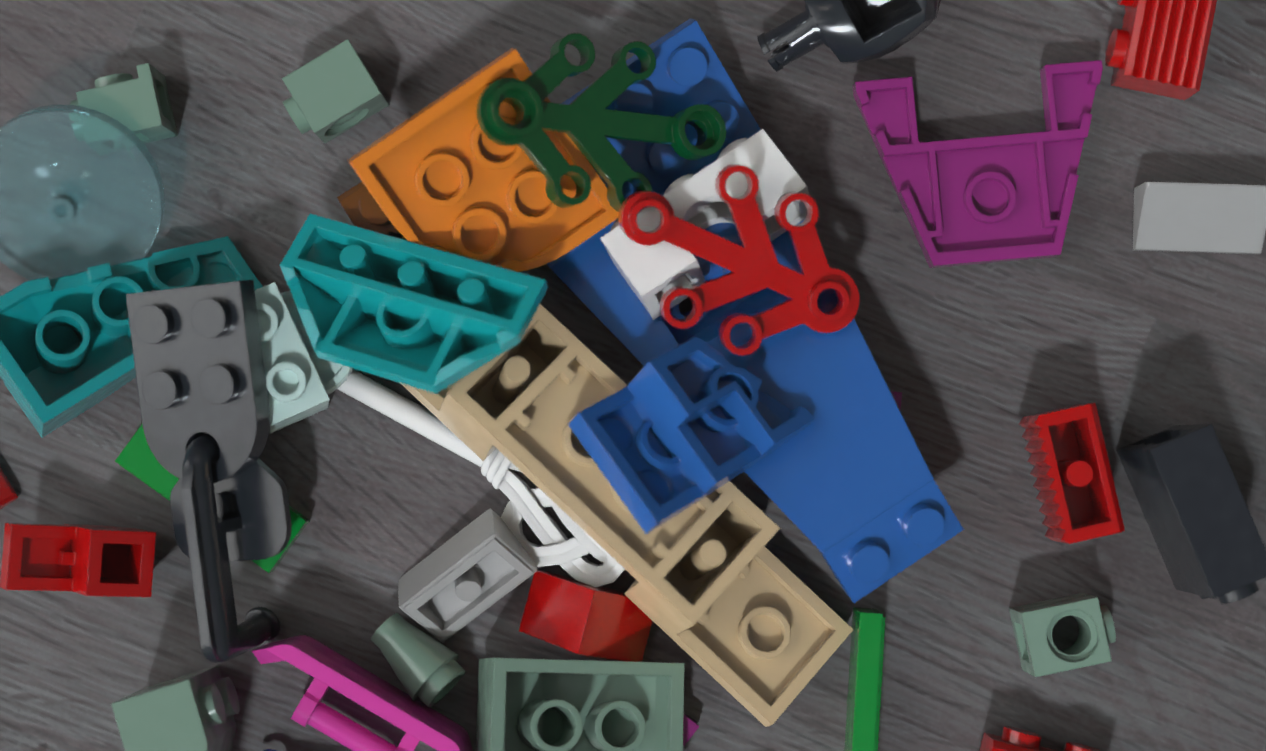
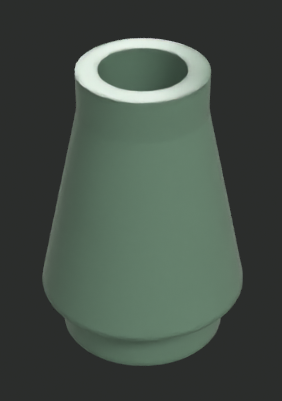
[371,613,465,708]

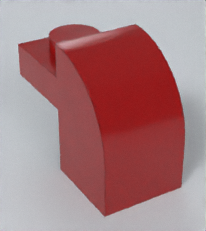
[0,523,156,597]

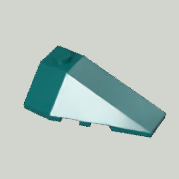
[0,236,263,438]

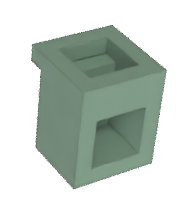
[70,63,178,152]

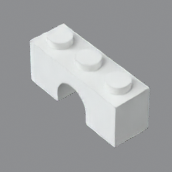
[600,129,809,320]

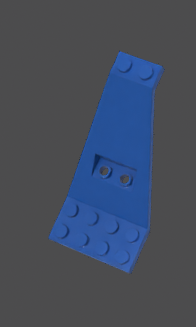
[547,18,964,603]

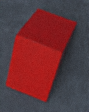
[519,569,652,662]

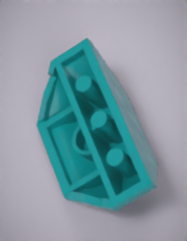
[280,214,548,394]

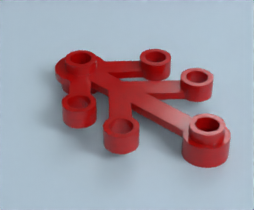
[618,164,860,355]

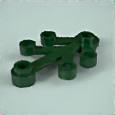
[476,33,726,212]

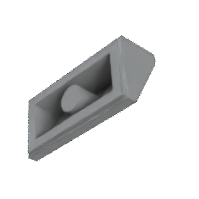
[1133,182,1266,254]
[398,508,538,643]

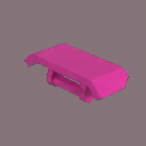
[252,635,473,751]

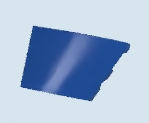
[568,336,815,534]

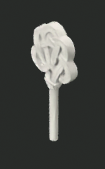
[338,369,625,587]

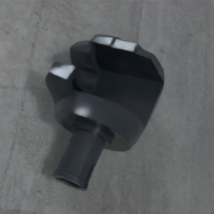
[758,0,941,72]

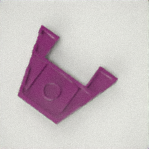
[852,60,1103,268]

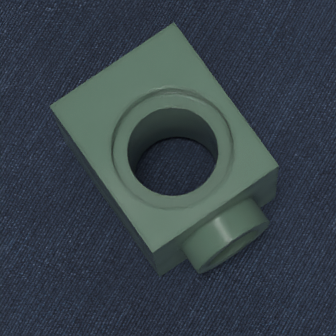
[282,39,389,144]
[1009,592,1116,677]

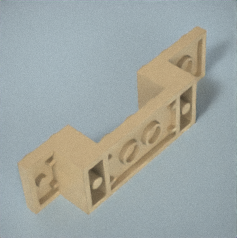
[401,304,853,727]

